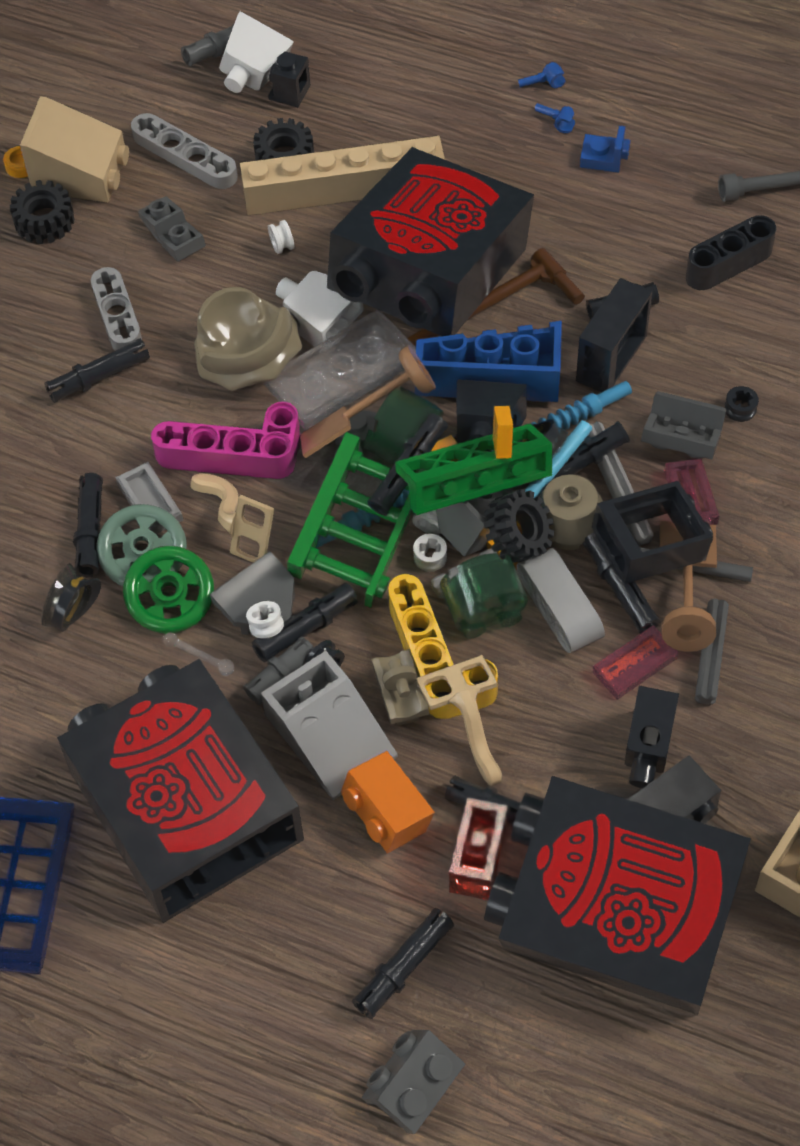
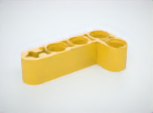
[388,574,498,719]

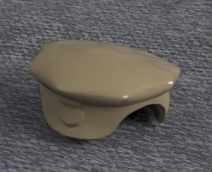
[194,287,302,391]

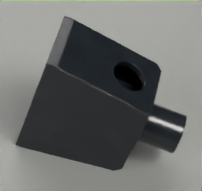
[456,379,527,451]
[624,685,679,788]

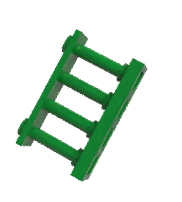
[287,432,426,608]

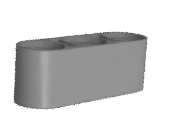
[517,548,605,653]

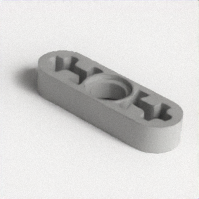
[91,267,142,351]

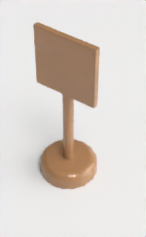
[300,345,436,458]
[659,521,717,652]

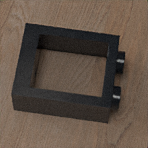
[576,278,652,392]
[592,481,713,584]

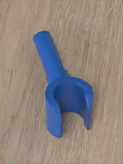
[518,62,566,88]
[535,103,576,133]

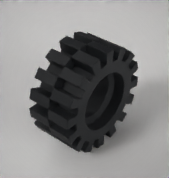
[253,118,314,161]
[9,180,75,244]
[484,489,554,563]

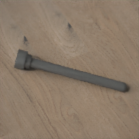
[718,171,800,202]

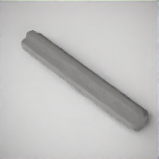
[588,422,653,546]

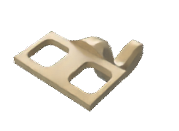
[190,473,274,563]
[416,655,502,787]

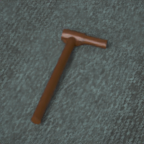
[404,248,585,350]

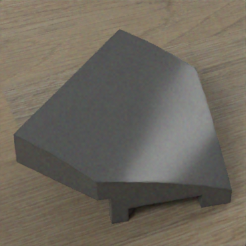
[210,551,295,635]

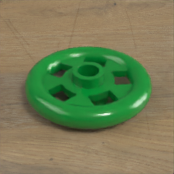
[123,546,214,634]

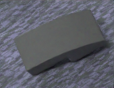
[138,196,206,262]

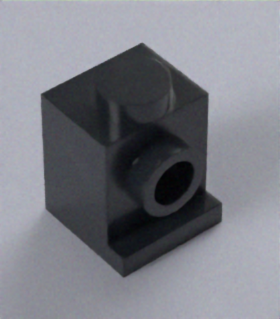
[268,51,311,108]

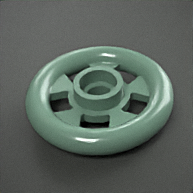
[97,504,187,586]

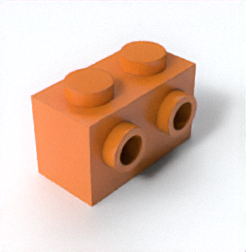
[341,751,435,854]

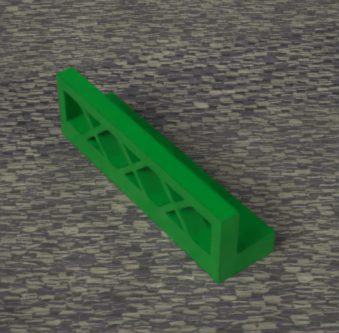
[395,424,552,515]

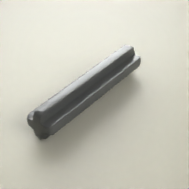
[695,598,729,705]

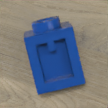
[580,126,631,173]

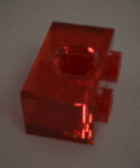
[449,798,508,900]

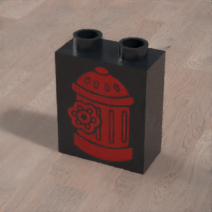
[327,147,534,336]
[57,659,304,923]
[484,776,751,1015]

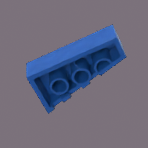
[415,321,562,402]

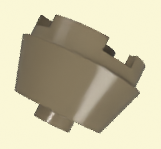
[539,474,603,550]

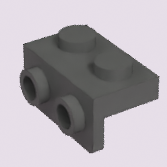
[641,391,727,459]
[362,1030,465,1134]

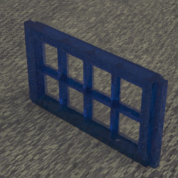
[0,797,75,974]

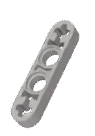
[131,113,238,189]

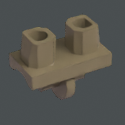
[372,649,429,726]

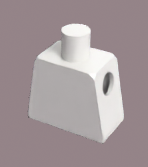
[219,11,294,93]
[276,271,363,353]

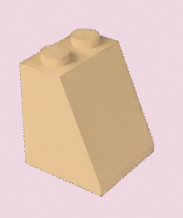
[20,96,129,203]

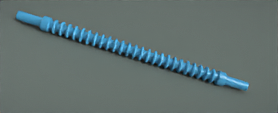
[316,381,632,548]

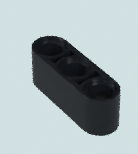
[686,215,777,290]

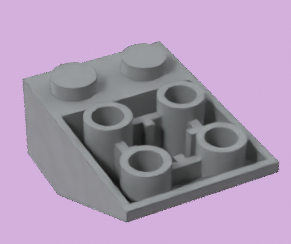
[261,651,398,800]

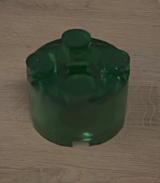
[364,386,444,465]
[440,553,528,639]

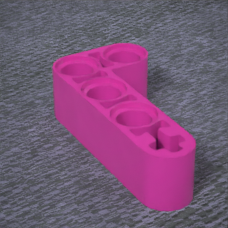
[151,402,300,479]

